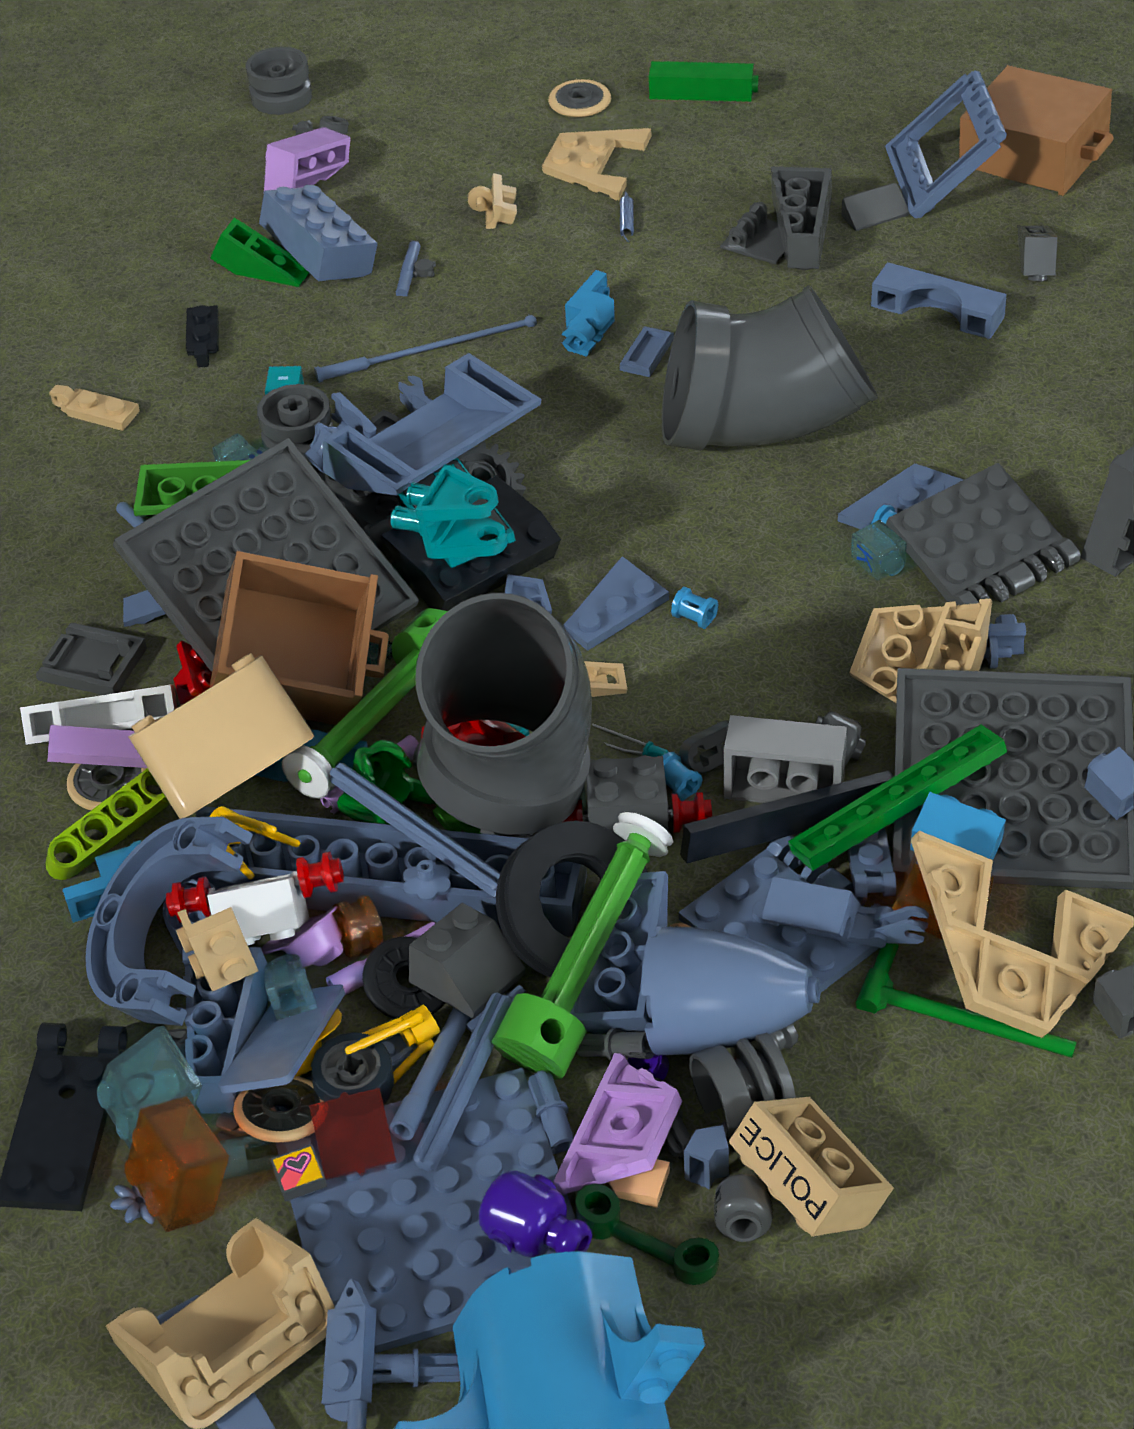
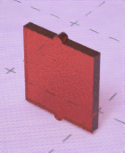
[309,1088,397,1180]

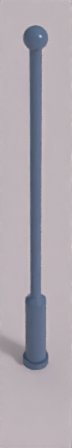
[314,315,537,383]

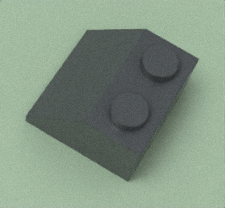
[409,903,525,1019]

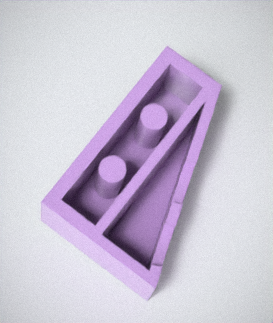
[264,127,351,190]

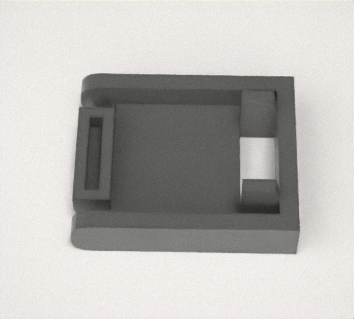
[36,623,147,695]

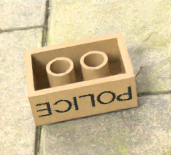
[729,1097,894,1237]

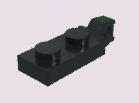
[186,305,219,368]

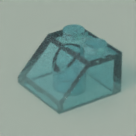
[97,1026,203,1156]

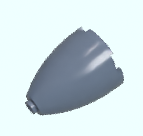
[641,926,821,1055]

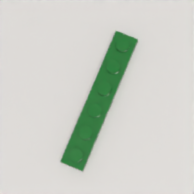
[788,724,1007,871]

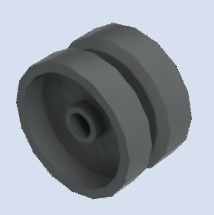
[245,46,312,115]
[257,384,333,462]

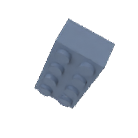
[259,185,377,281]

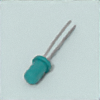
[592,724,669,757]

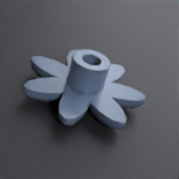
[110,1179,168,1224]

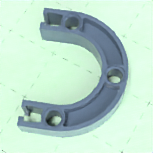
[86,817,253,1026]

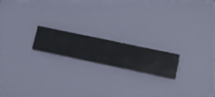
[680,770,894,864]

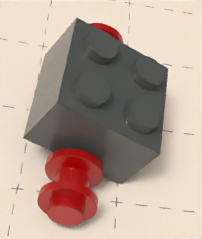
[563,756,712,833]

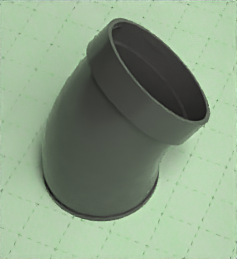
[662,285,878,451]
[415,593,592,834]

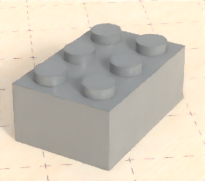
[724,715,847,803]

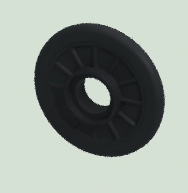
[363,936,445,1019]

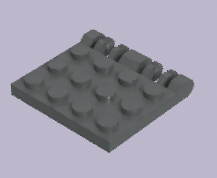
[885,462,1080,605]

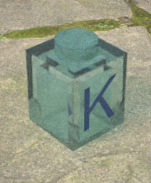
[851,520,907,581]

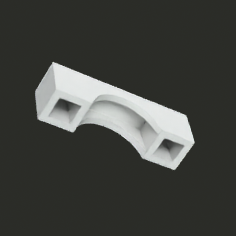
[20,685,177,745]

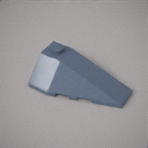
[570,871,668,1034]

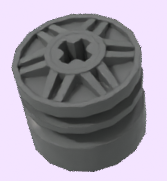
[689,1033,796,1140]

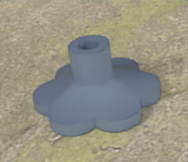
[403,860,451,903]

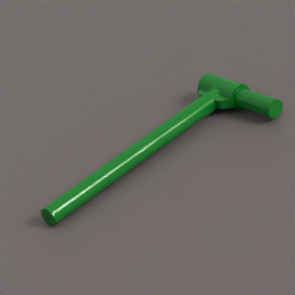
[855,943,1077,1058]

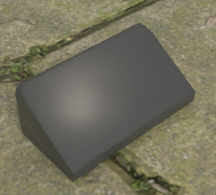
[842,183,910,231]

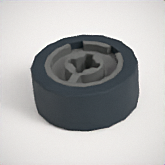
[311,1032,394,1118]

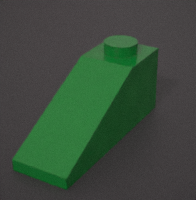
[210,217,309,287]

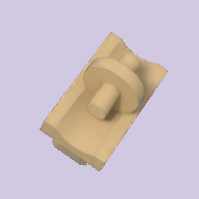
[468,173,517,229]

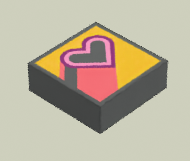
[270,1144,327,1202]

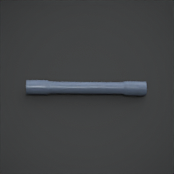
[389,1007,471,1140]

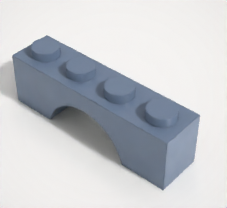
[871,262,1007,339]

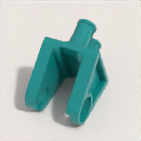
[391,464,508,559]

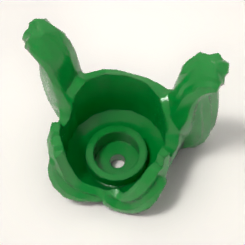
[337,740,436,825]

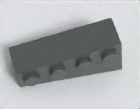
[771,167,832,270]

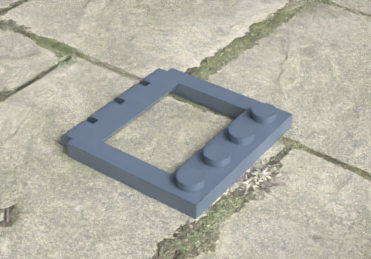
[885,71,1007,218]

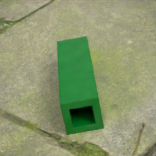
[649,61,759,102]

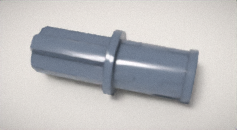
[528,1070,574,1154]
[372,1349,460,1387]

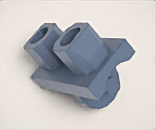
[984,614,1026,669]

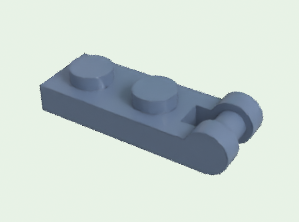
[847,827,896,897]

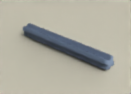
[413,992,511,1172]

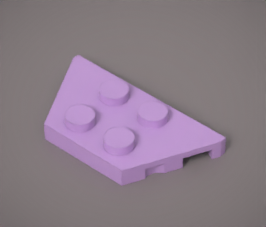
[553,1053,682,1194]

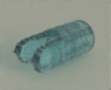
[199,1135,279,1184]

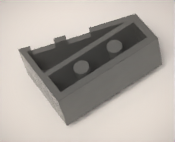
[1080,445,1134,577]

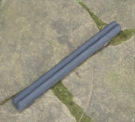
[330,763,500,898]

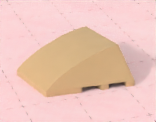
[849,598,992,703]

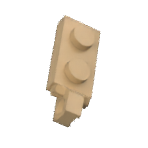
[49,385,140,431]

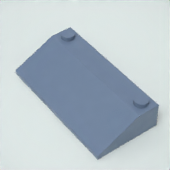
[323,353,542,495]

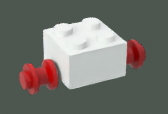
[166,851,344,945]

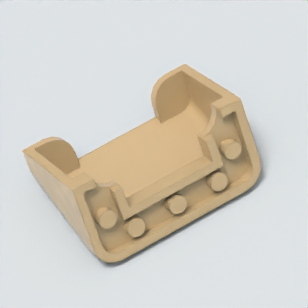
[128,653,314,819]
[106,1218,335,1429]

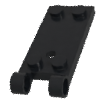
[0,1022,128,1212]

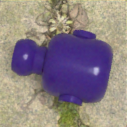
[478,1170,592,1258]

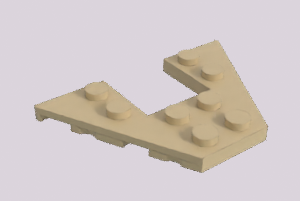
[911,831,1134,1038]

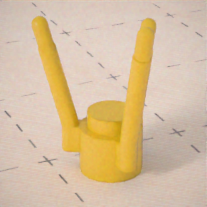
[209,806,300,879]
[345,1004,440,1084]

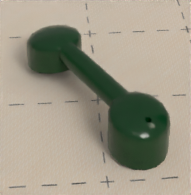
[576,1184,719,1285]

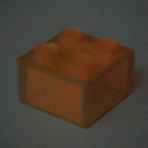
[125,1096,229,1232]

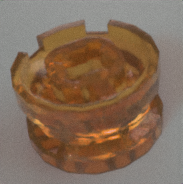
[332,895,383,958]

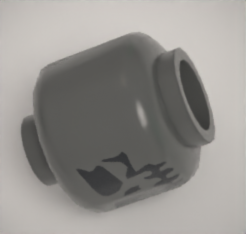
[714,1174,773,1242]

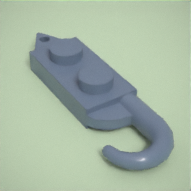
[322,1279,377,1429]

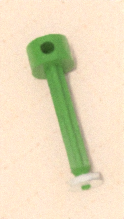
[282,608,448,799]
[491,812,673,1080]

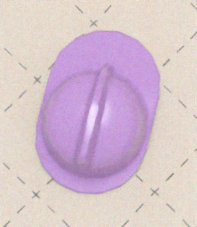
[261,906,343,967]

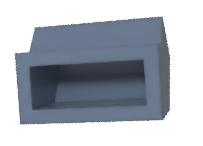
[684,1125,729,1189]

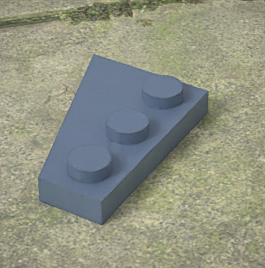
[564,556,669,651]

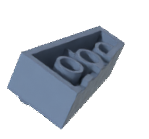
[182,947,273,1114]

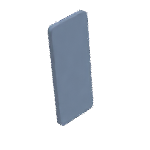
[218,984,345,1094]

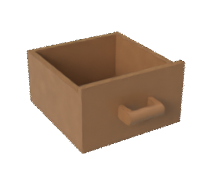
[959,65,1114,196]
[210,551,389,725]

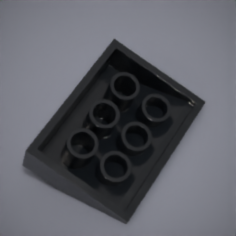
[381,476,561,611]

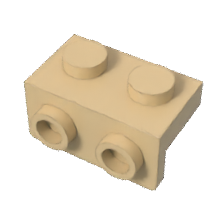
[176,907,258,992]

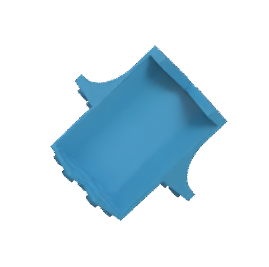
[394,1252,705,1429]

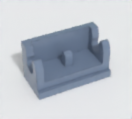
[761,876,860,940]

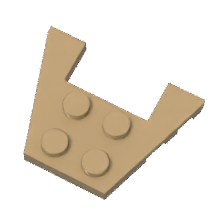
[542,128,651,200]

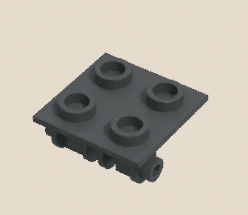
[720,202,785,264]

